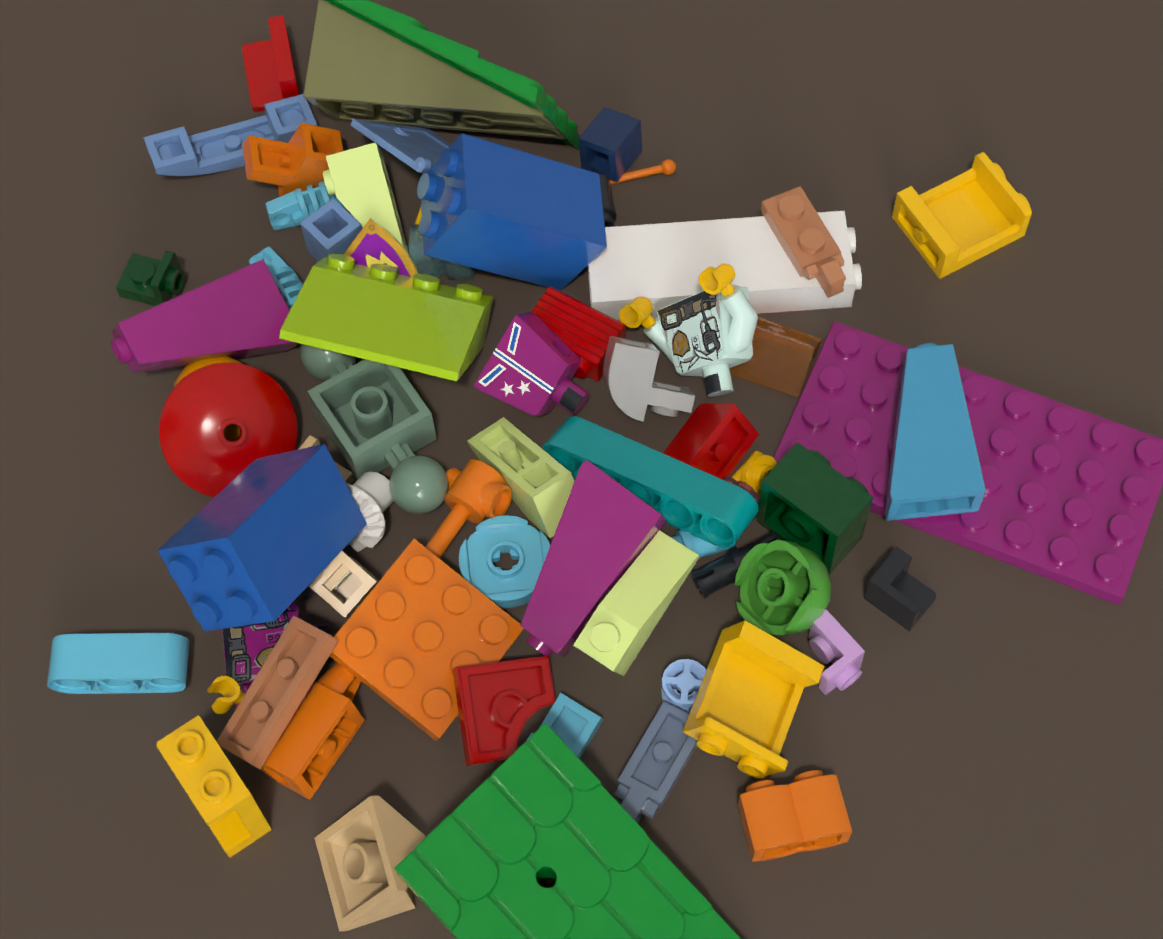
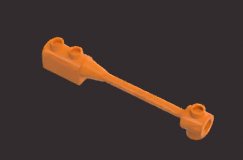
[261,459,512,800]

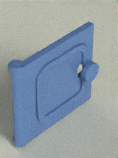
[350,119,452,173]

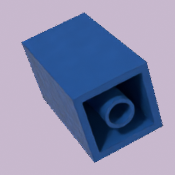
[417,133,607,290]
[157,444,367,631]

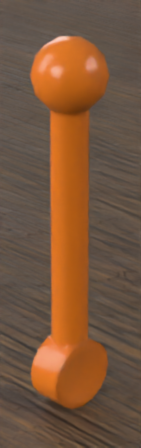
[609,159,676,184]

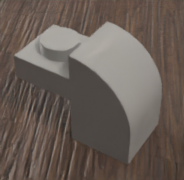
[603,336,695,422]

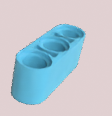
[47,633,190,694]

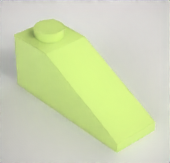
[323,142,409,254]
[467,417,575,538]
[573,530,700,676]

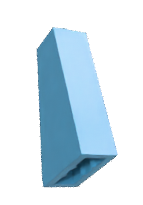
[884,343,985,521]

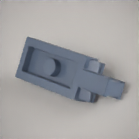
[614,701,697,823]

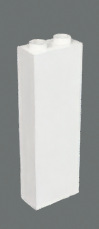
[587,211,862,322]

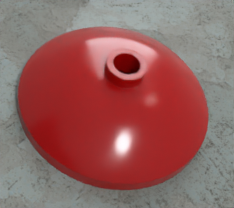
[159,362,297,497]

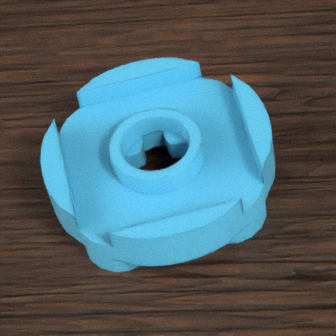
[459,515,550,608]

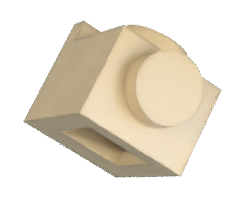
[309,551,379,618]

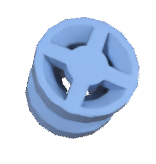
[661,659,706,714]

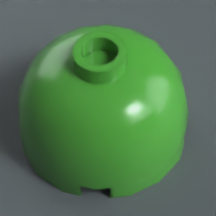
[735,540,832,636]

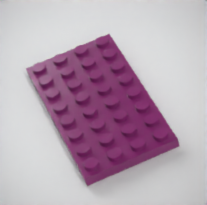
[774,321,1163,606]

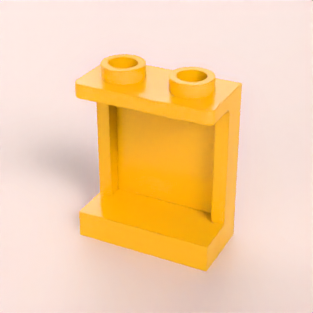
[892,152,1032,279]
[682,621,825,778]
[157,715,271,858]

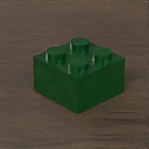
[756,442,873,575]

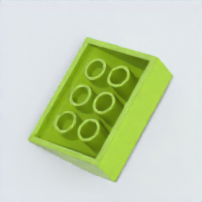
[279,254,494,381]

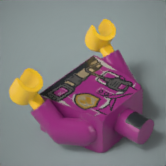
[207,603,333,714]

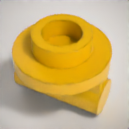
[727,451,778,500]

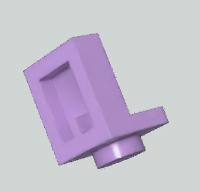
[809,609,865,695]

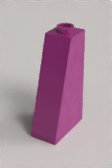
[110,259,299,373]
[520,460,667,657]

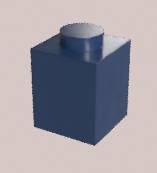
[578,107,642,182]

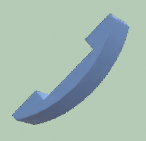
[143,94,317,176]

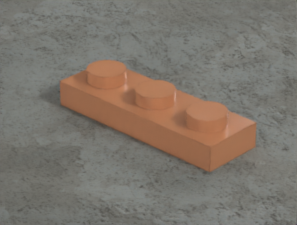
[216,616,338,769]

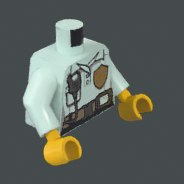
[619,264,758,397]

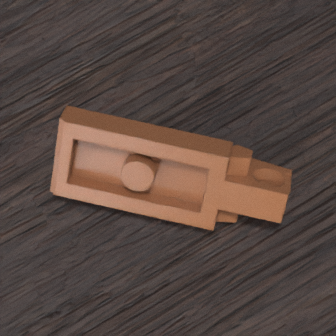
[761,186,846,298]

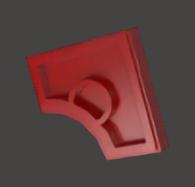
[452,656,555,766]

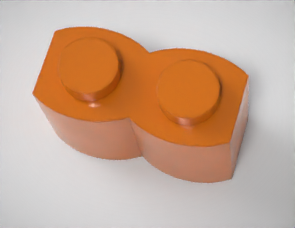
[737,770,853,862]

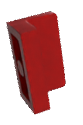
[242,15,300,112]
[663,403,759,481]

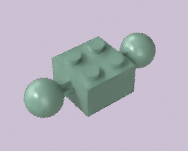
[300,344,448,514]

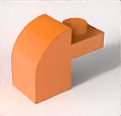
[242,123,343,196]

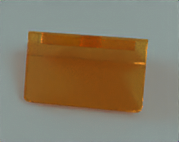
[729,317,822,396]

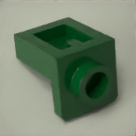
[116,251,184,306]

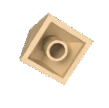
[315,795,426,932]

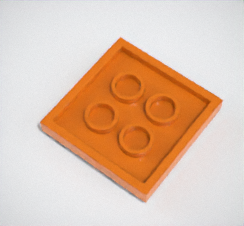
[329,539,524,741]

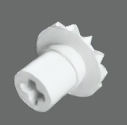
[346,471,394,552]

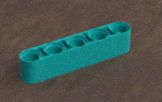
[541,416,758,548]

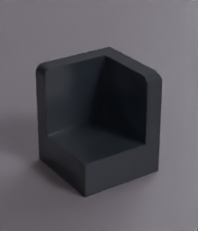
[864,547,936,632]

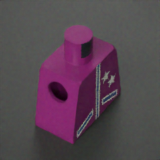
[474,312,589,417]

